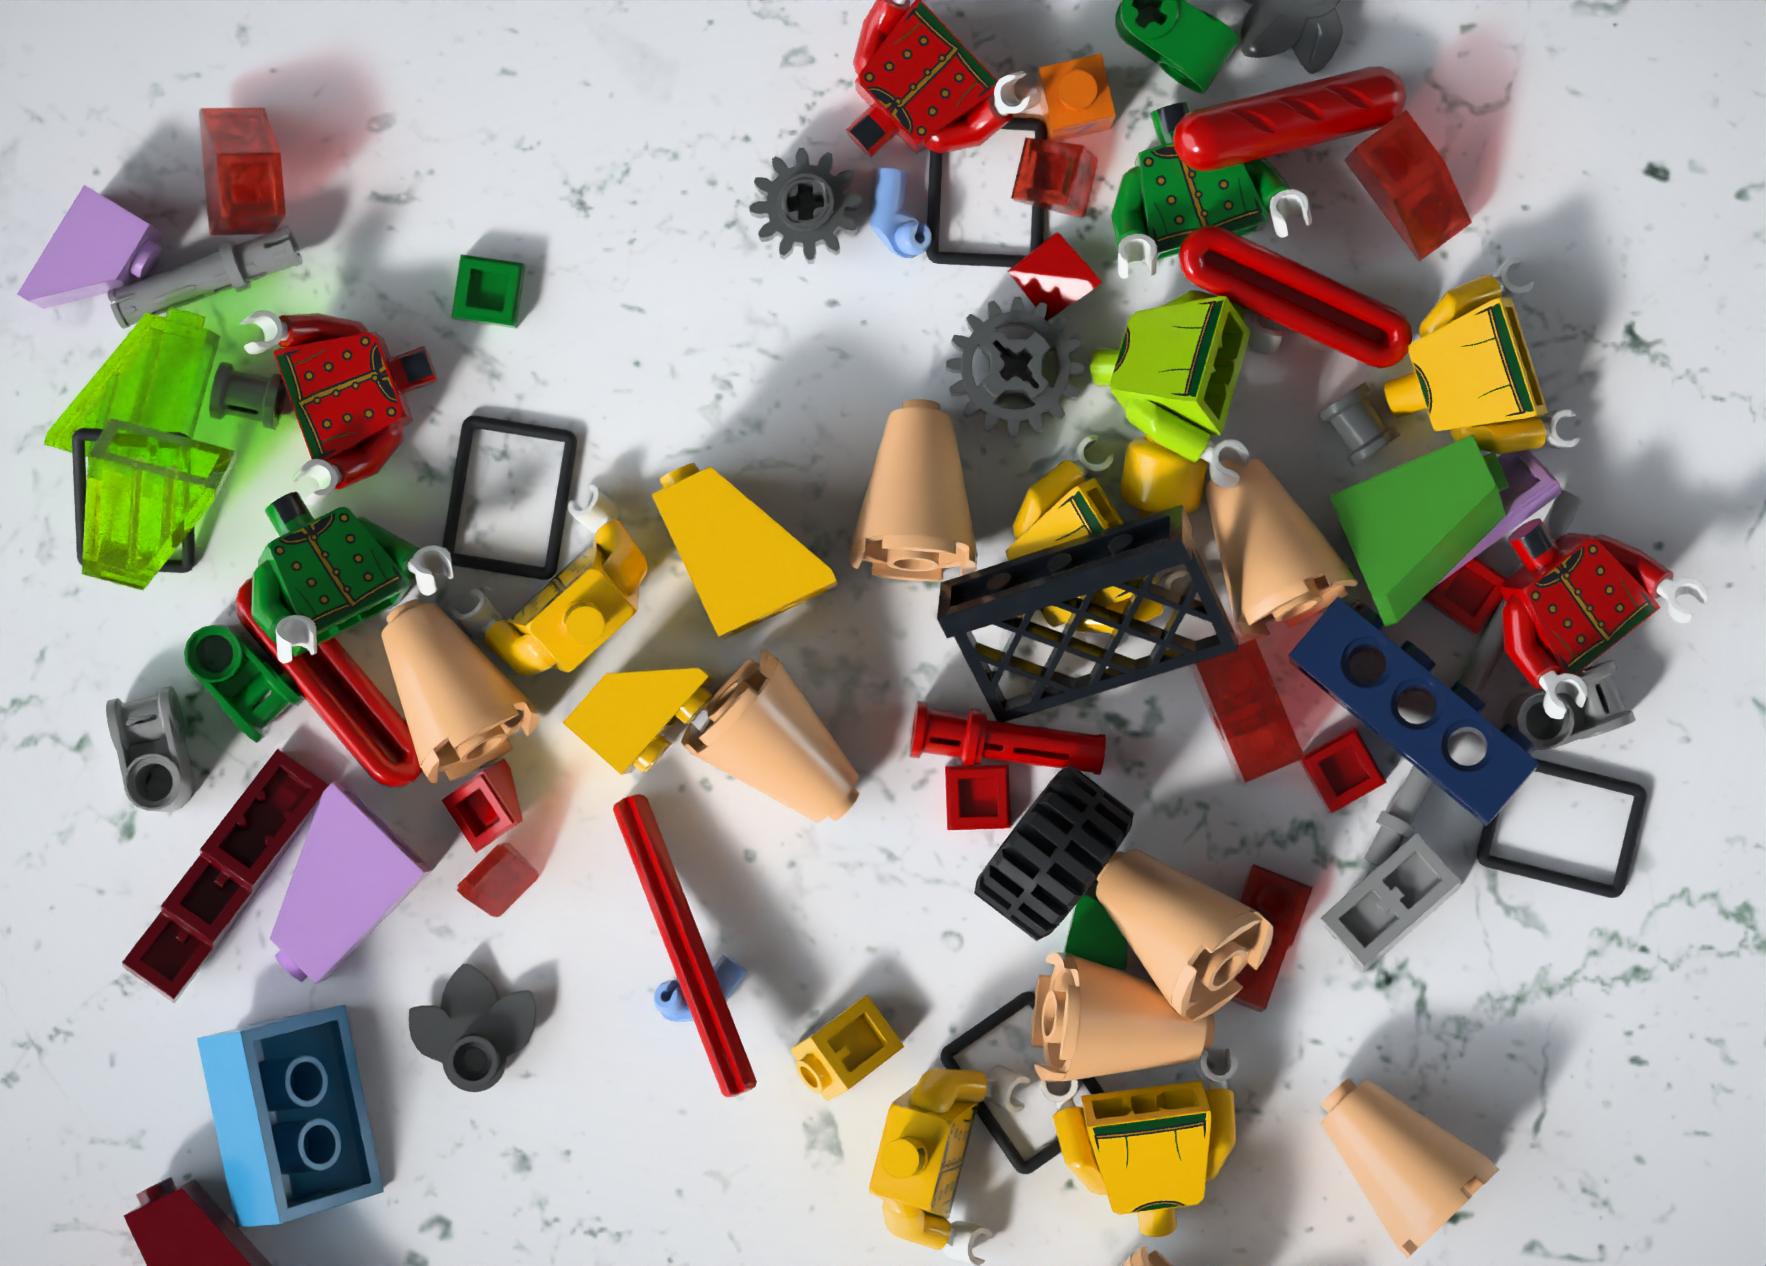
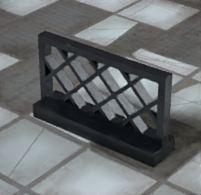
[937,505,1238,722]

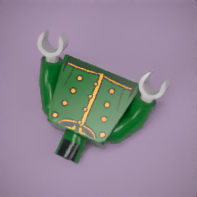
[1111,102,1312,278]
[251,491,455,663]

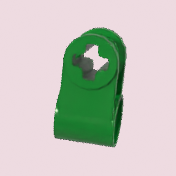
[1115,0,1240,94]
[184,625,305,743]

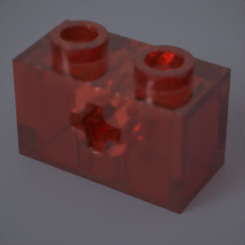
[1189,639,1305,783]

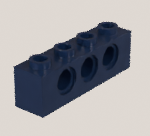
[1288,597,1539,827]

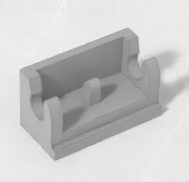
[1320,833,1461,972]

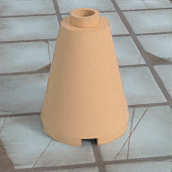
[849,399,978,581]
[1204,459,1358,640]
[381,599,540,783]
[681,649,859,822]
[1096,849,1273,1021]
[1031,952,1215,1082]
[1321,1078,1499,1258]

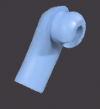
[869,168,932,258]

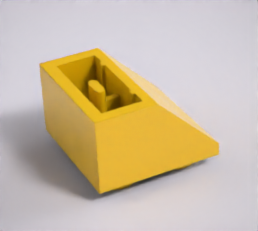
[563,668,714,775]

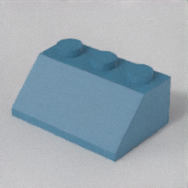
[197,1005,384,1228]

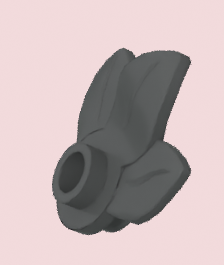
[1241,0,1343,74]
[409,963,536,1092]

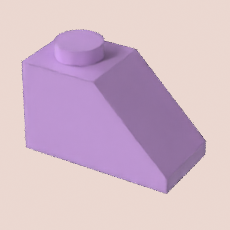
[17,185,163,309]

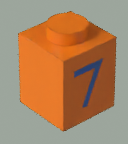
[1035,53,1116,143]

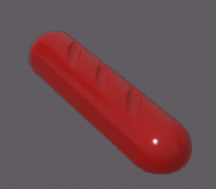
[1173,66,1406,171]
[1178,225,1412,368]
[235,577,423,788]

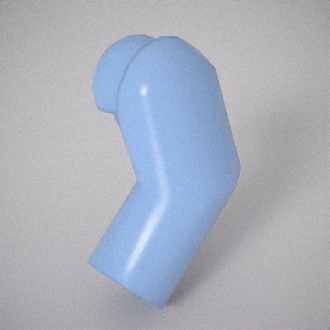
[654,954,748,1022]

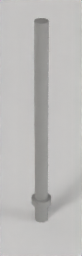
[1364,490,1583,867]

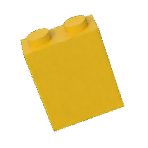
[651,462,838,640]

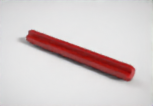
[613,794,757,1097]

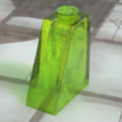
[44,307,221,482]
[82,418,236,591]

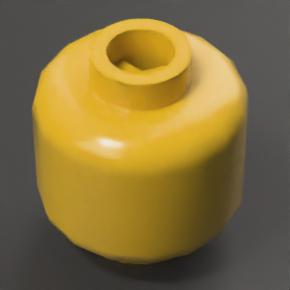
[1120,434,1209,519]

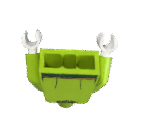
[1090,290,1283,488]

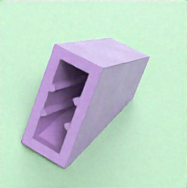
[270,782,432,984]

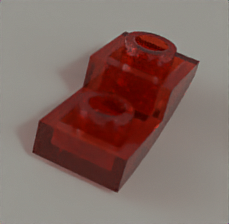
[1230,864,1313,1012]

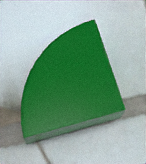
[1063,894,1128,971]

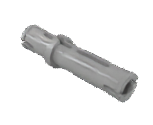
[108,225,302,329]

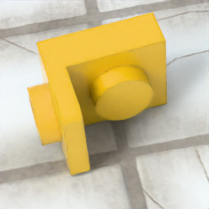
[791,995,905,1100]

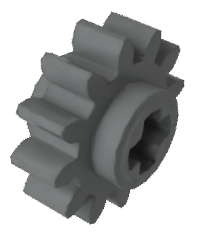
[749,148,862,264]

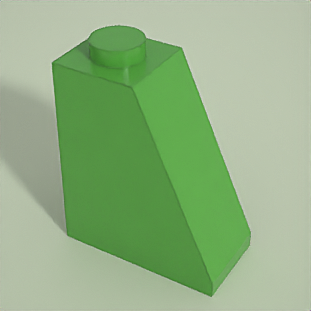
[1329,435,1509,628]

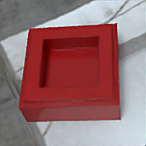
[1421,557,1507,635]
[1298,727,1387,814]
[945,764,1011,830]

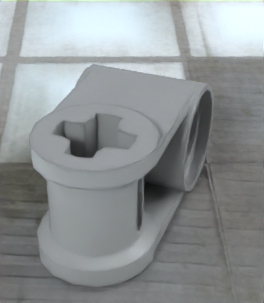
[1502,660,1636,750]
[106,686,194,812]

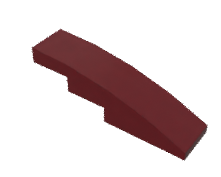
[122,749,329,1004]

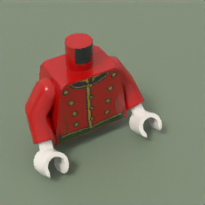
[846,0,1041,158]
[240,310,438,506]
[1501,518,1708,719]

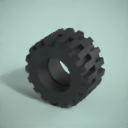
[974,765,1134,941]

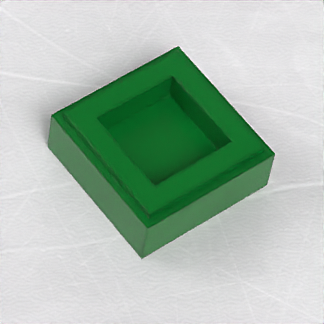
[451,254,526,329]

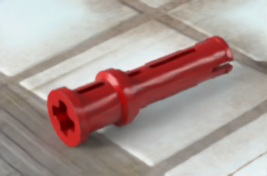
[909,700,1106,775]

